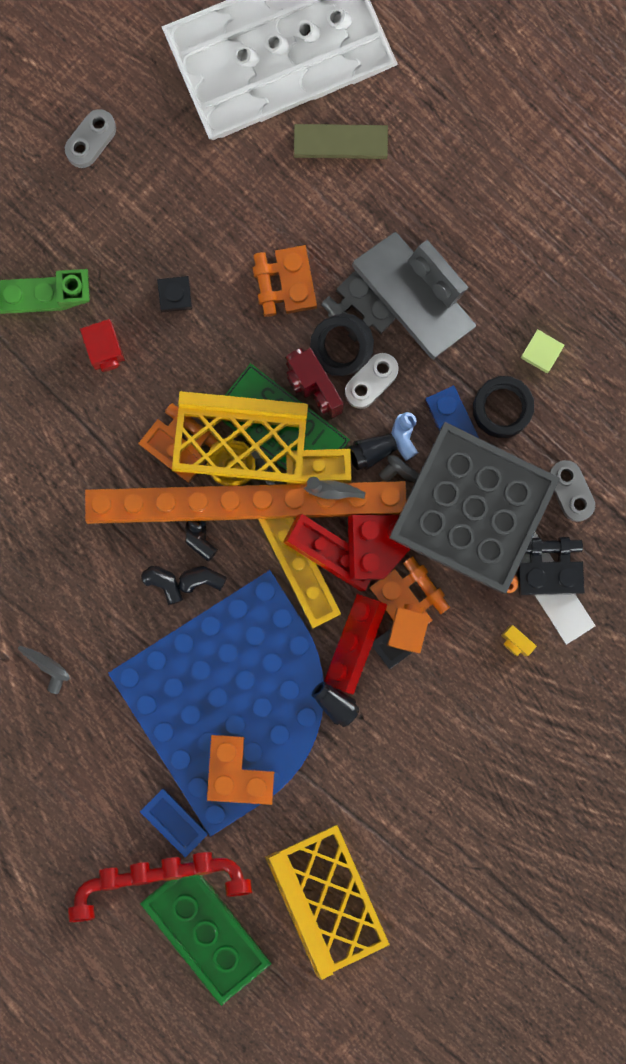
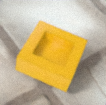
[501,625,537,657]

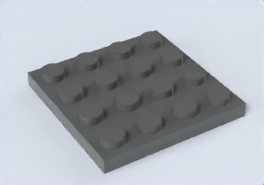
[389,422,560,594]

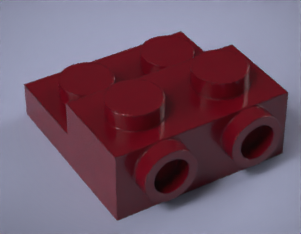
[285,348,343,419]

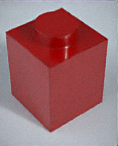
[80,319,125,372]

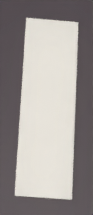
[521,532,595,645]

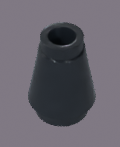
[348,433,397,470]
[312,682,359,727]

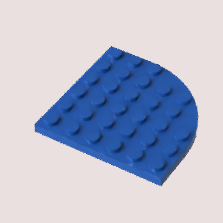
[108,570,324,837]

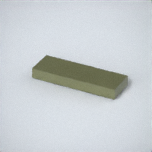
[294,124,388,159]

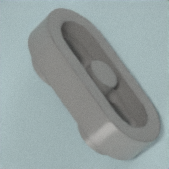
[65,109,116,168]
[549,460,595,522]

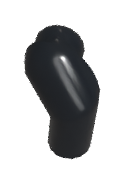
[185,521,218,562]
[141,566,183,605]
[178,566,227,593]

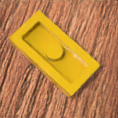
[286,449,351,484]

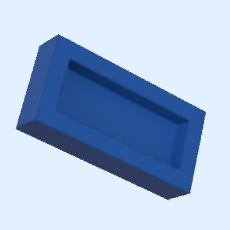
[140,788,208,857]

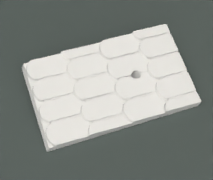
[162,0,398,140]

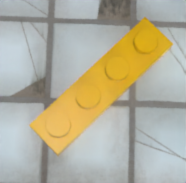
[258,518,341,629]

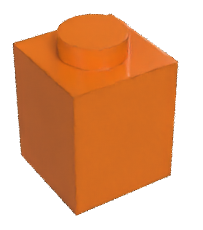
[387,603,430,654]

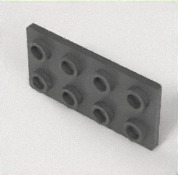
[352,232,476,359]

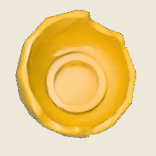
[207,438,256,486]

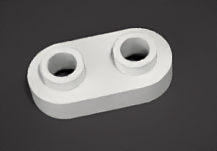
[345,353,399,409]

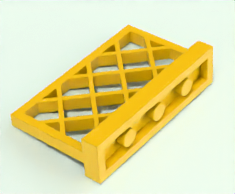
[172,391,308,483]
[265,825,390,980]

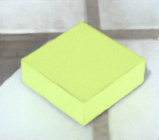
[521,329,565,374]

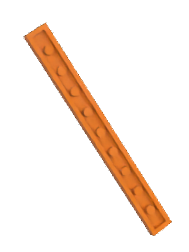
[85,481,406,524]

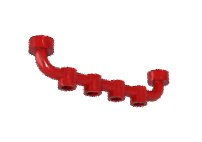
[68,852,252,922]

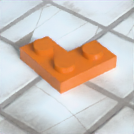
[207,735,274,805]

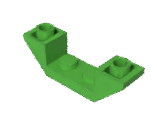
[0,269,90,314]

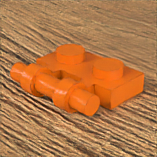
[252,245,317,317]
[138,403,218,483]
[369,556,451,624]

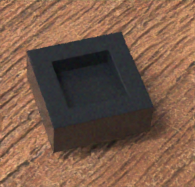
[157,276,192,313]
[372,628,412,670]

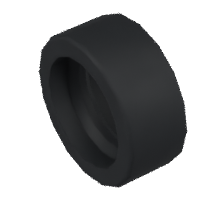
[310,313,374,376]
[473,376,534,438]

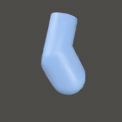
[391,412,419,461]

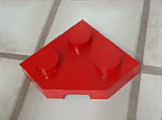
[348,515,410,580]

